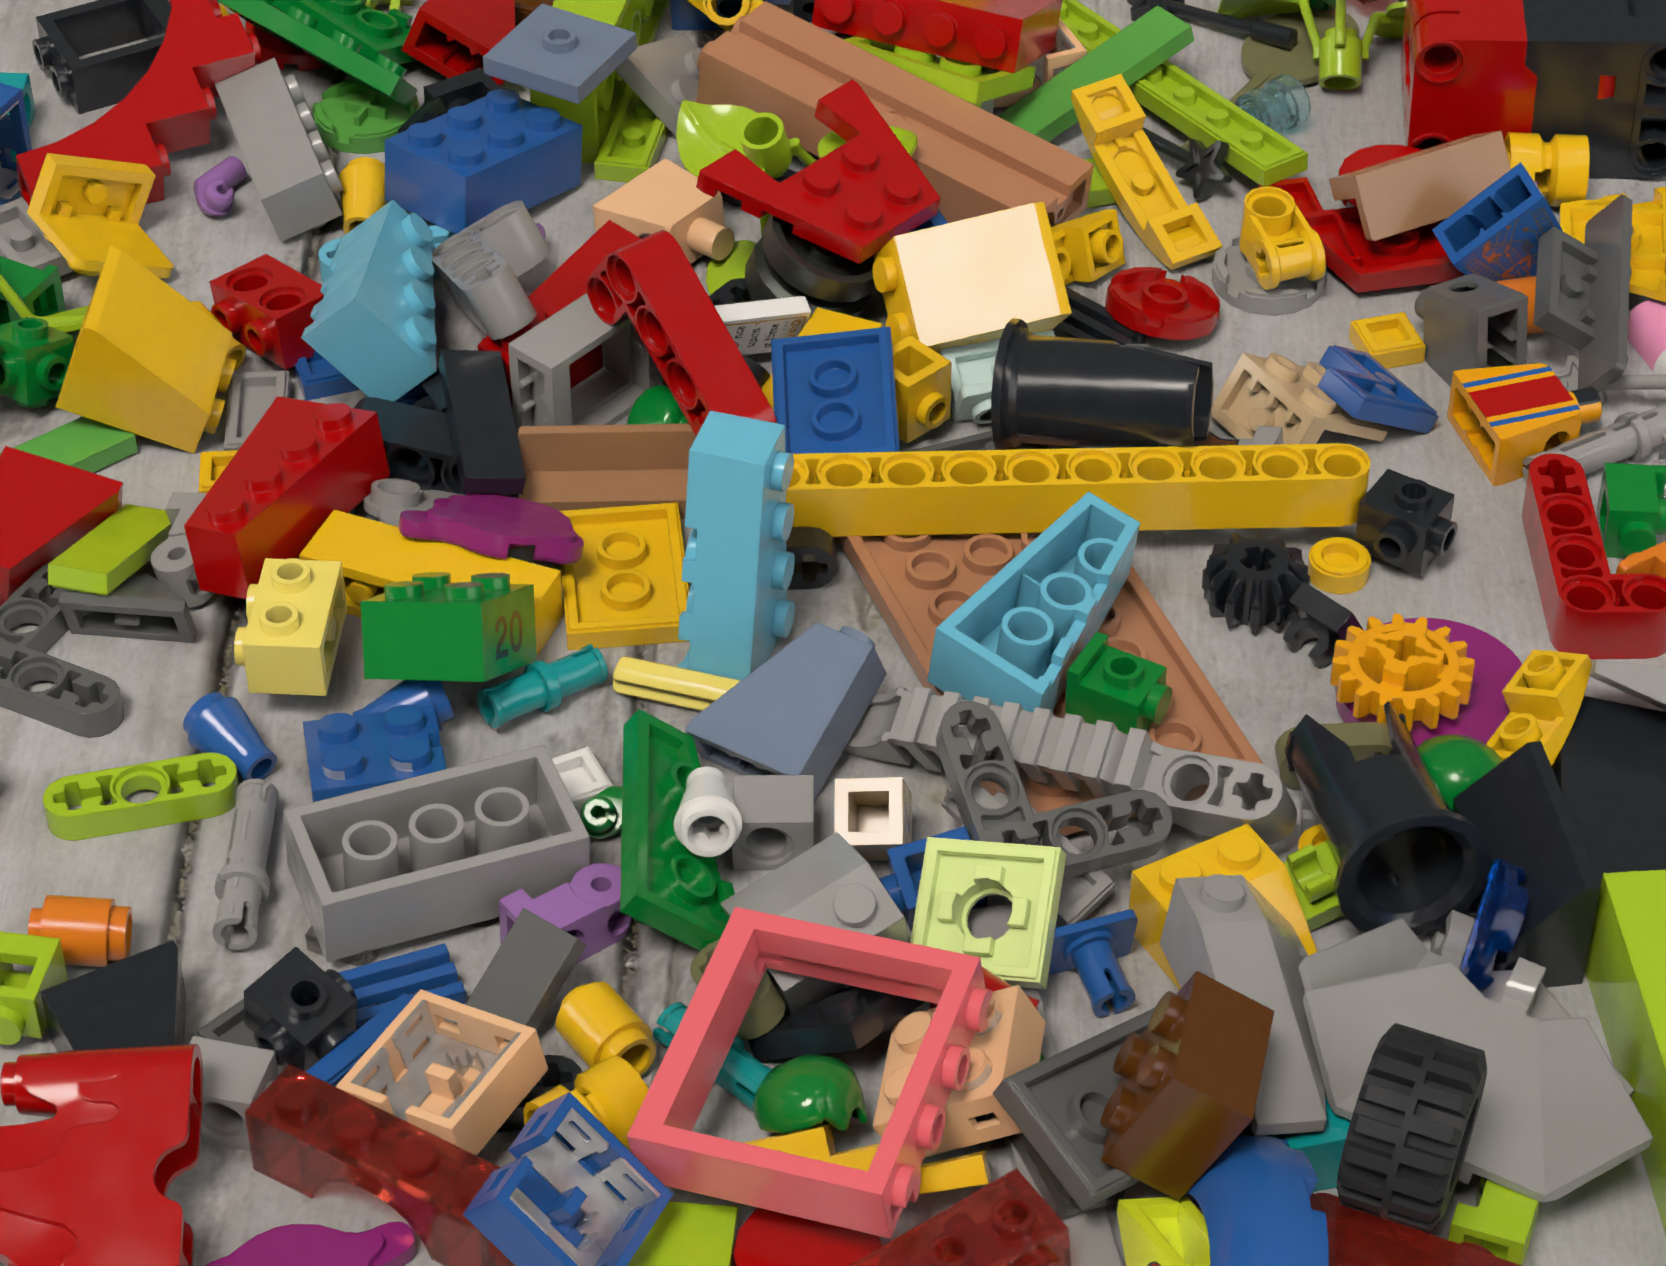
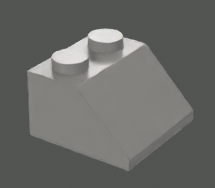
[720,832,910,1014]

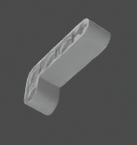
[432,200,551,340]

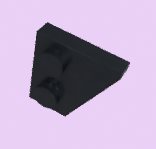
[748,986,926,1062]

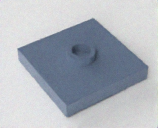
[483,4,637,104]

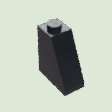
[40,940,187,1052]

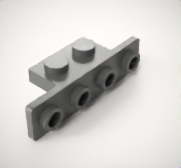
[1534,194,1633,391]

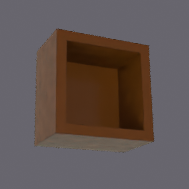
[1100,971,1274,1200]

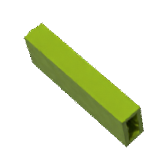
[1585,870,1666,1234]

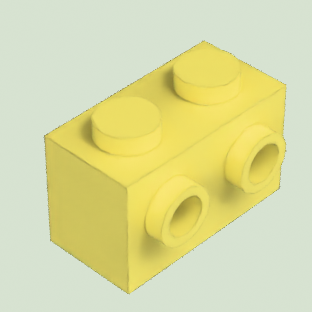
[234,558,347,696]

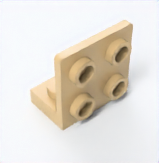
[1212,353,1389,444]

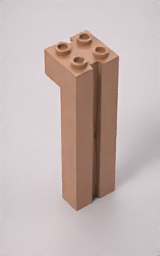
[695,1,1094,227]

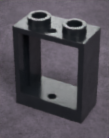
[32,0,171,114]

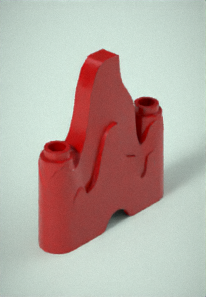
[0,1044,204,1266]

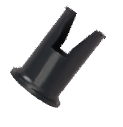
[991,318,1214,450]
[1285,701,1491,936]

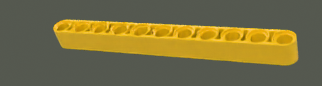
[786,443,1371,537]

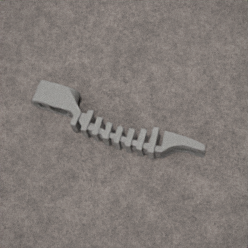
[842,686,1297,845]

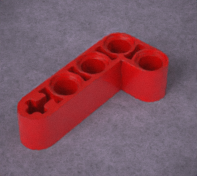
[586,230,777,436]
[1522,453,1666,660]

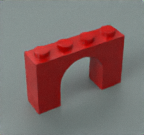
[812,0,1062,73]

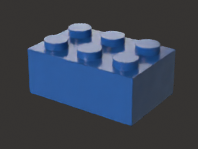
[385,89,582,234]

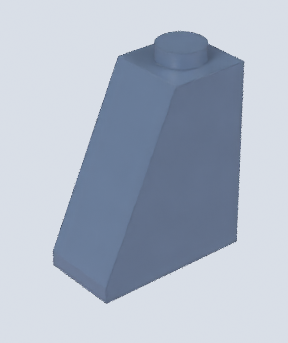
[685,622,887,801]

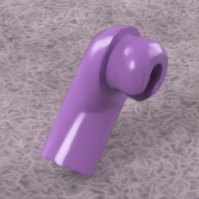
[193,156,247,217]

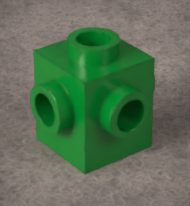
[0,317,73,408]

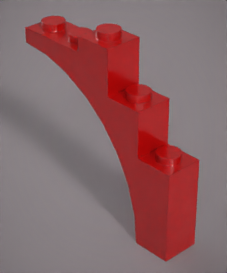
[16,0,262,205]

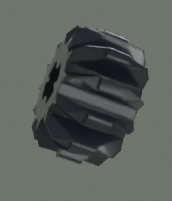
[1201,531,1310,634]

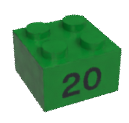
[360,572,537,682]

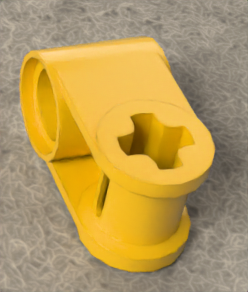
[1239,186,1326,290]

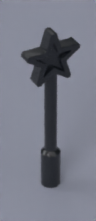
[1127,0,1298,50]
[1143,127,1233,201]

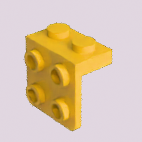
[27,153,174,278]

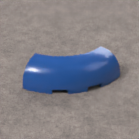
[1165,1135,1329,1266]

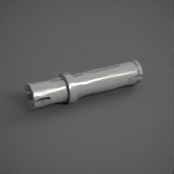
[1522,403,1666,482]
[212,779,279,950]

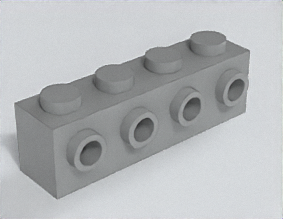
[215,58,344,242]

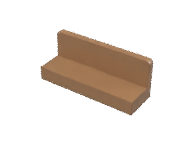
[1329,131,1511,241]
[518,424,696,519]

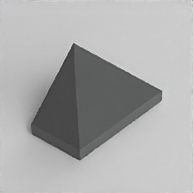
[58,573,197,643]

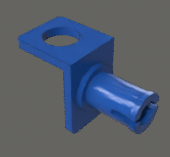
[1048,909,1138,1017]

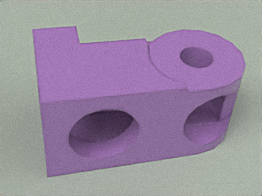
[499,863,631,964]

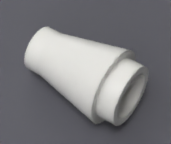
[674,766,742,857]

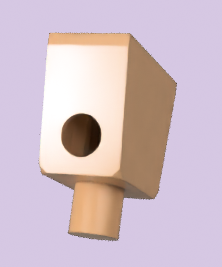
[592,158,735,264]

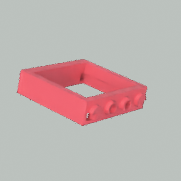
[627,907,993,1239]

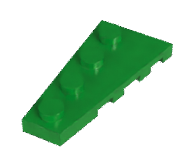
[216,0,418,109]
[272,0,417,64]
[620,709,735,951]

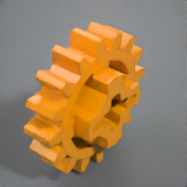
[1330,613,1475,732]

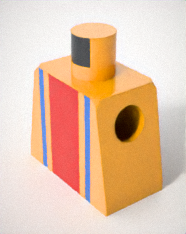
[1447,363,1602,487]

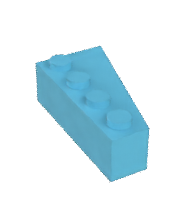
[301,200,437,402]
[677,411,795,680]
[927,491,1140,712]

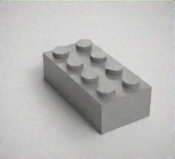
[283,745,590,962]

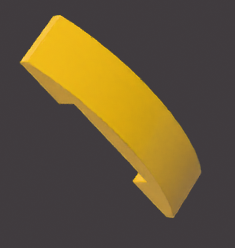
[1071,74,1223,270]

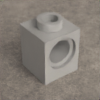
[732,775,814,871]
[189,1036,288,1152]

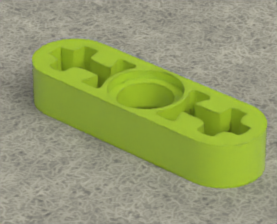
[43,752,239,841]

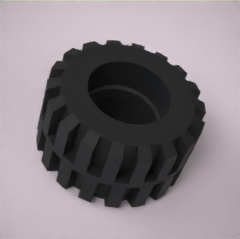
[1337,1023,1487,1233]

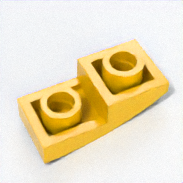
[1051,209,1126,286]
[1486,649,1592,766]

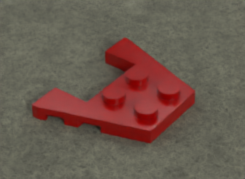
[696,79,941,264]
[1258,177,1465,293]

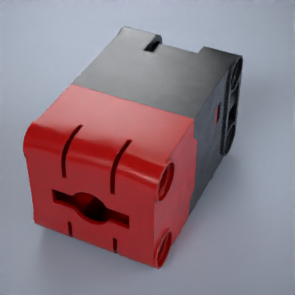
[1400,0,1666,179]

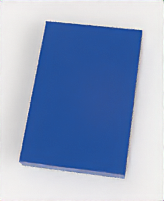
[771,327,900,454]

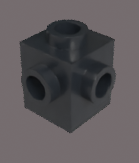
[1355,469,1457,576]
[243,947,357,1076]

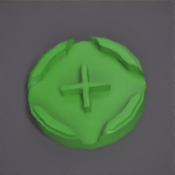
[312,79,420,154]

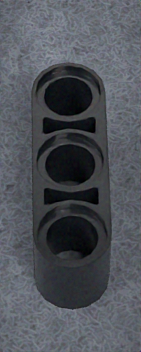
[354,397,466,495]

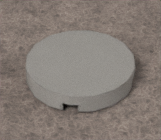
[1211,236,1326,316]

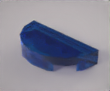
[1459,859,1529,993]

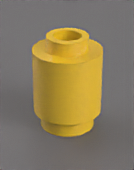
[556,982,656,1076]

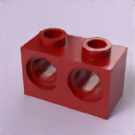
[209,254,324,370]

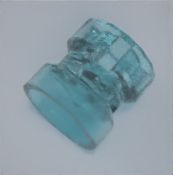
[1235,74,1311,135]

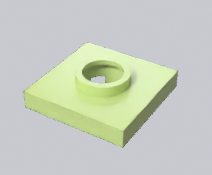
[910,837,1067,989]

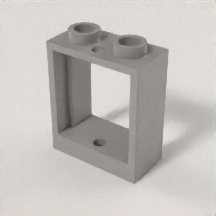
[508,293,656,435]

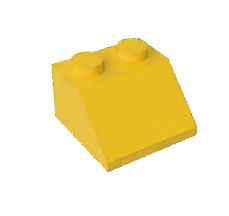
[1129,824,1317,990]

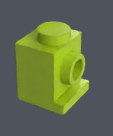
[0,931,68,1045]

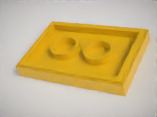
[560,503,689,650]

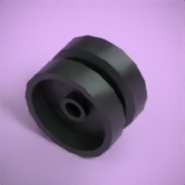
[744,215,878,319]

